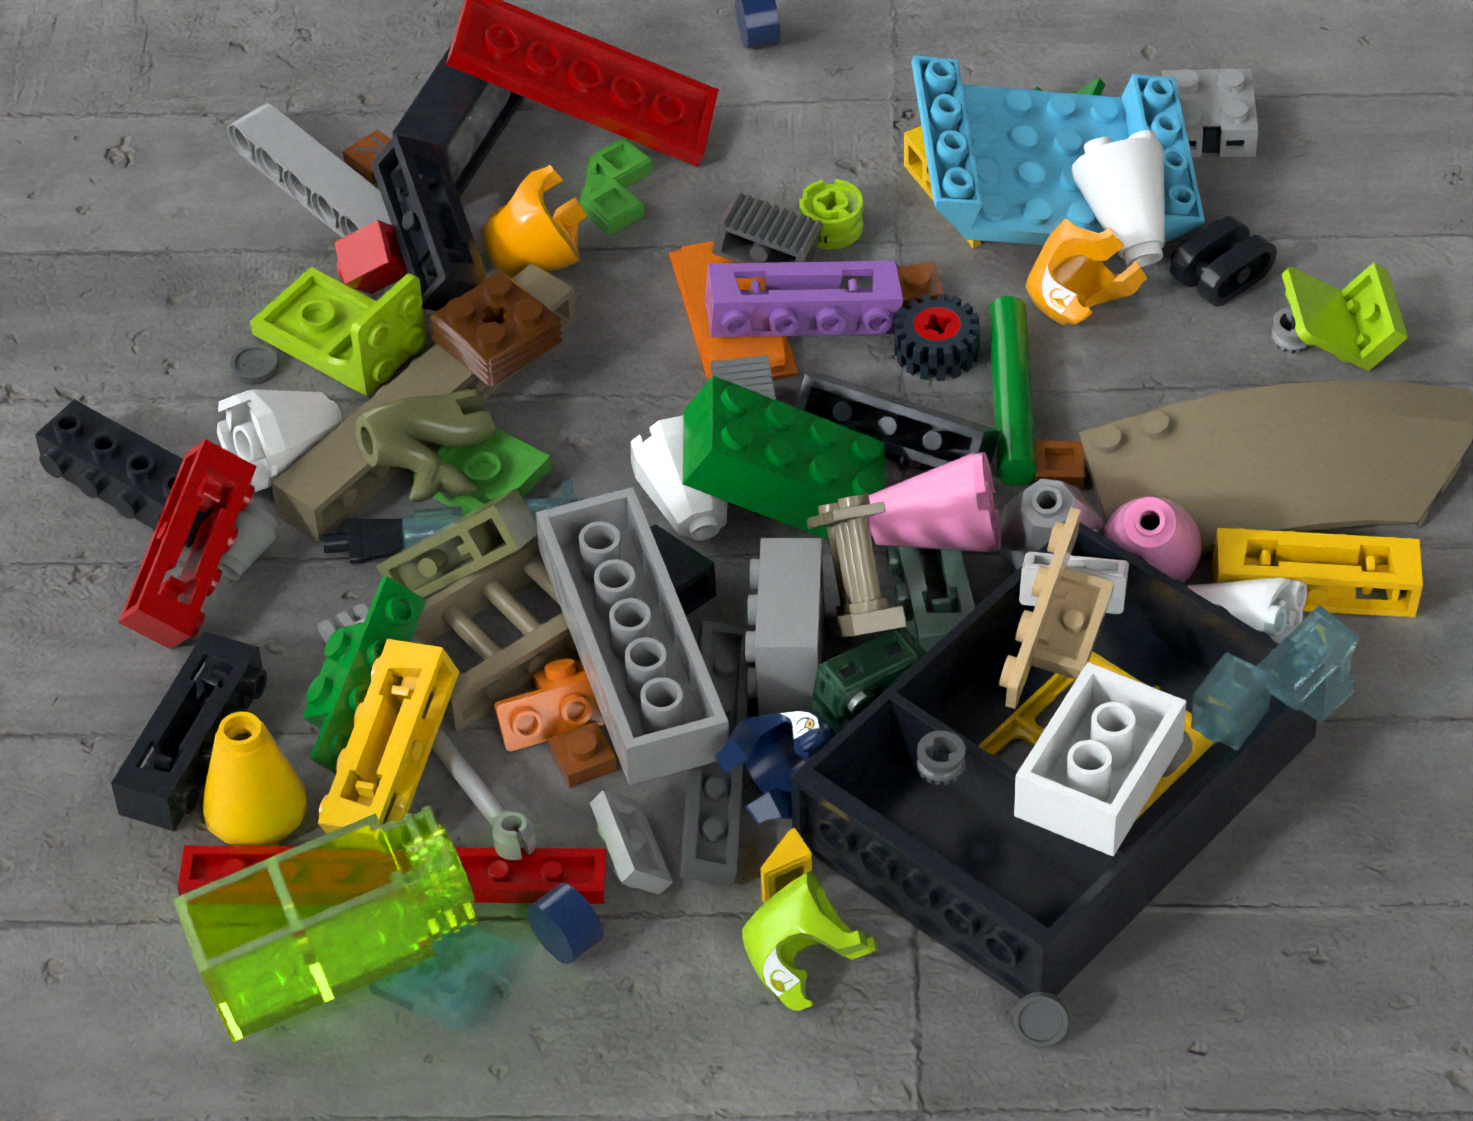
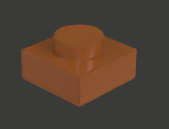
[897,261,945,309]
[548,721,617,788]

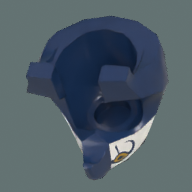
[714,710,835,825]

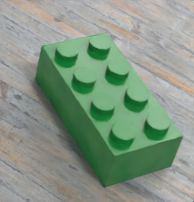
[682,375,885,540]

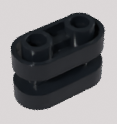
[1170,216,1277,307]

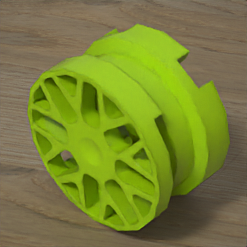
[799,179,863,250]

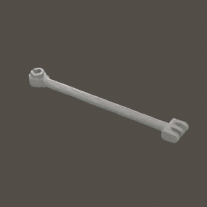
[317,603,537,860]

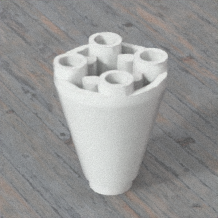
[1072,130,1165,267]
[1188,577,1310,656]

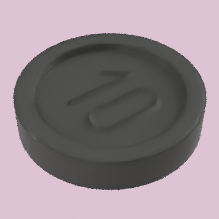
[230,344,278,385]
[1013,992,1069,1047]

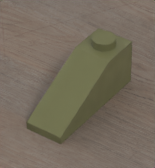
[376,488,538,598]

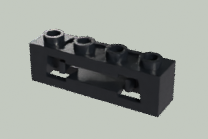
[371,134,487,311]
[111,632,267,832]

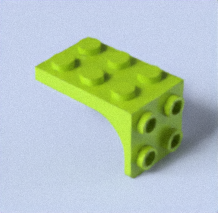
[250,267,428,397]

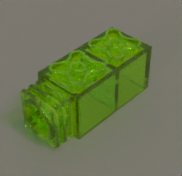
[173,805,478,1043]

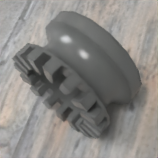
[917,731,966,785]

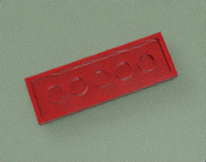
[446,0,719,167]

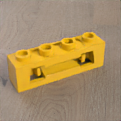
[1212,528,1423,618]
[318,639,459,847]

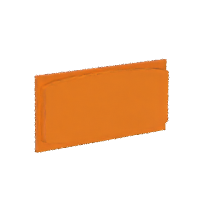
[668,241,799,380]

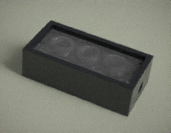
[392,45,525,200]

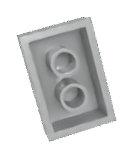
[745,538,825,716]

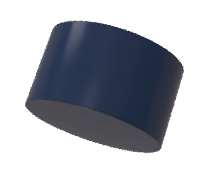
[735,0,780,49]
[527,883,603,964]

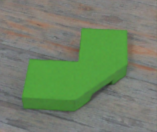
[580,137,653,237]

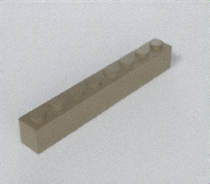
[271,263,577,543]

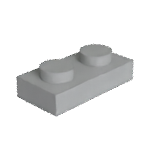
[590,790,673,895]

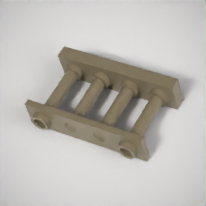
[807,494,906,638]
[411,534,579,732]

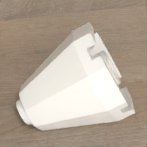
[217,389,342,492]
[631,415,728,541]

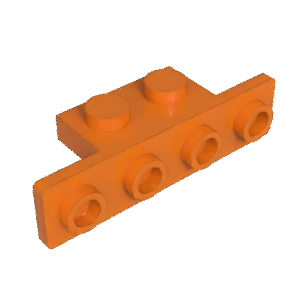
[494,659,605,752]

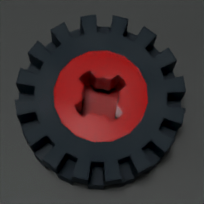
[894,293,980,381]

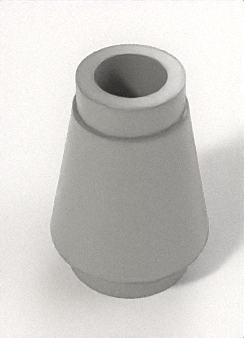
[217,505,278,580]

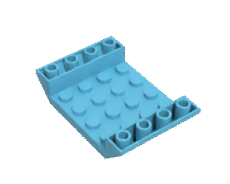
[911,56,1205,245]

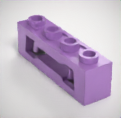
[705,261,903,337]

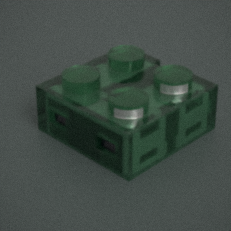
[809,627,926,735]

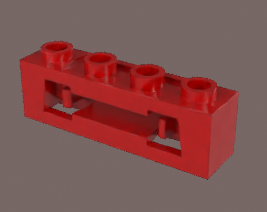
[118,439,257,649]

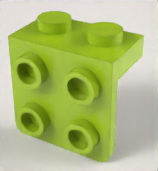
[1282,262,1408,372]

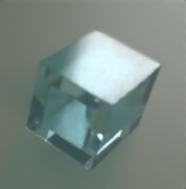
[1191,652,1273,751]

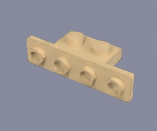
[999,507,1114,709]

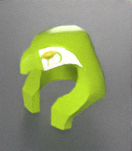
[742,871,879,1011]

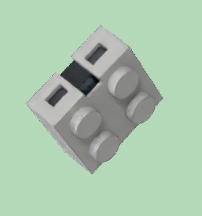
[1161,68,1258,158]

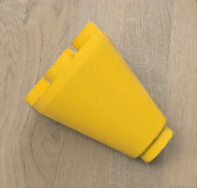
[203,712,308,846]

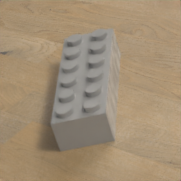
[536,487,729,786]

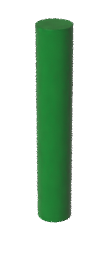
[989,296,1037,486]

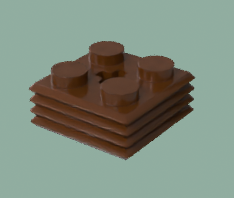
[429,272,563,386]

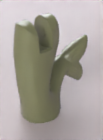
[355,389,496,502]

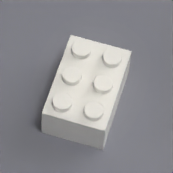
[1014,662,1186,856]

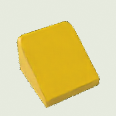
[760,828,812,903]

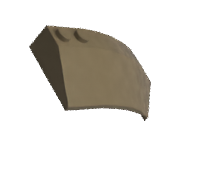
[1078,379,1473,555]

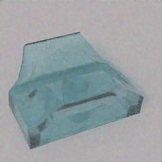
[1251,605,1360,724]

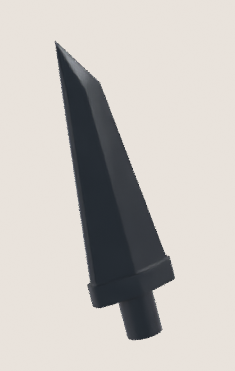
[322,517,457,564]

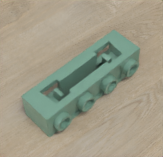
[886,546,975,661]

